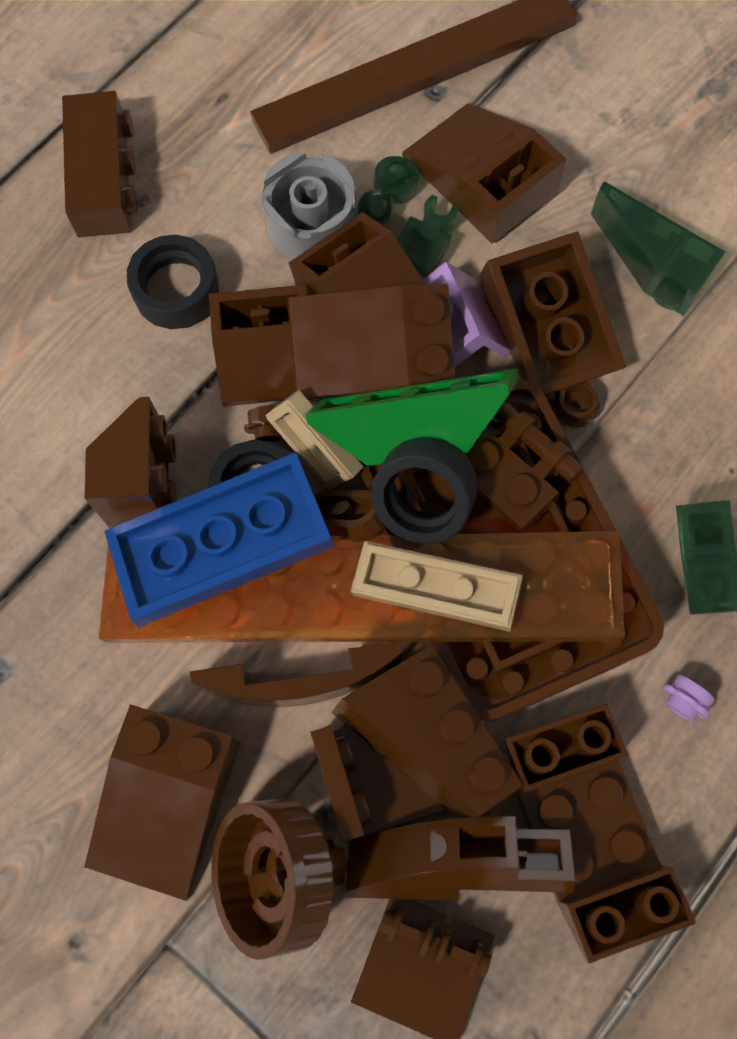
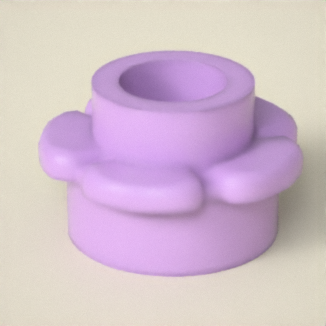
[663,675,715,723]

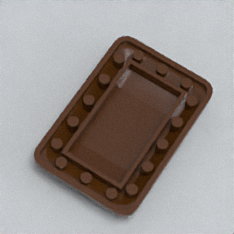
[360,380,664,722]

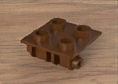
[351,899,495,1039]

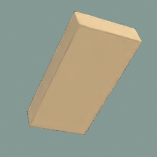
[265,390,363,489]

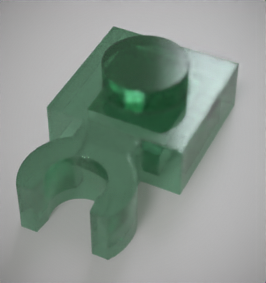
[397,195,459,278]

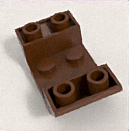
[504,703,696,964]

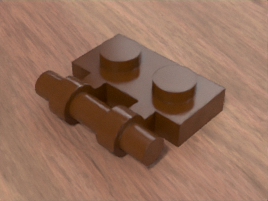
[465,402,584,534]

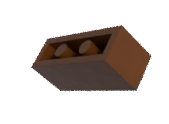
[62,91,138,238]

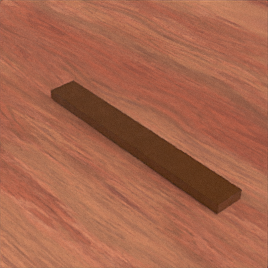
[250,0,577,154]

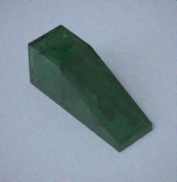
[591,181,725,316]

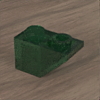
[676,500,737,615]

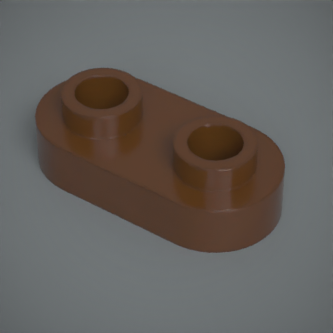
[315,489,386,542]

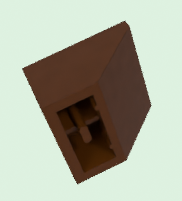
[289,212,426,295]
[209,285,318,407]
[84,397,177,528]

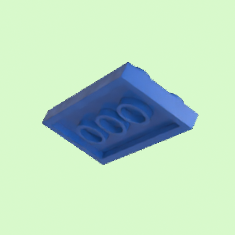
[104,452,335,628]

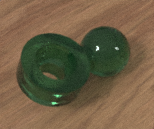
[357,156,419,225]

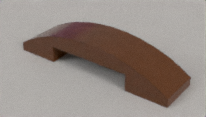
[190,641,402,707]

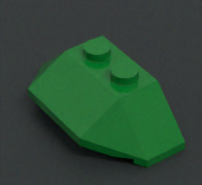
[305,368,519,466]

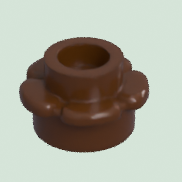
[552,382,600,428]
[244,405,283,442]

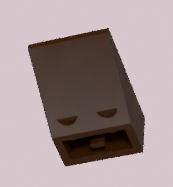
[402,103,567,244]

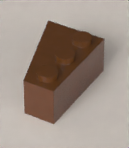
[331,644,524,818]

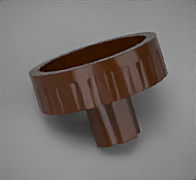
[211,798,349,960]

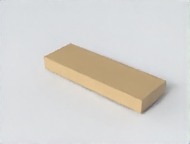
[351,541,523,632]

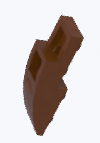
[346,816,575,901]

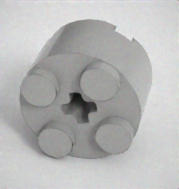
[262,153,356,260]

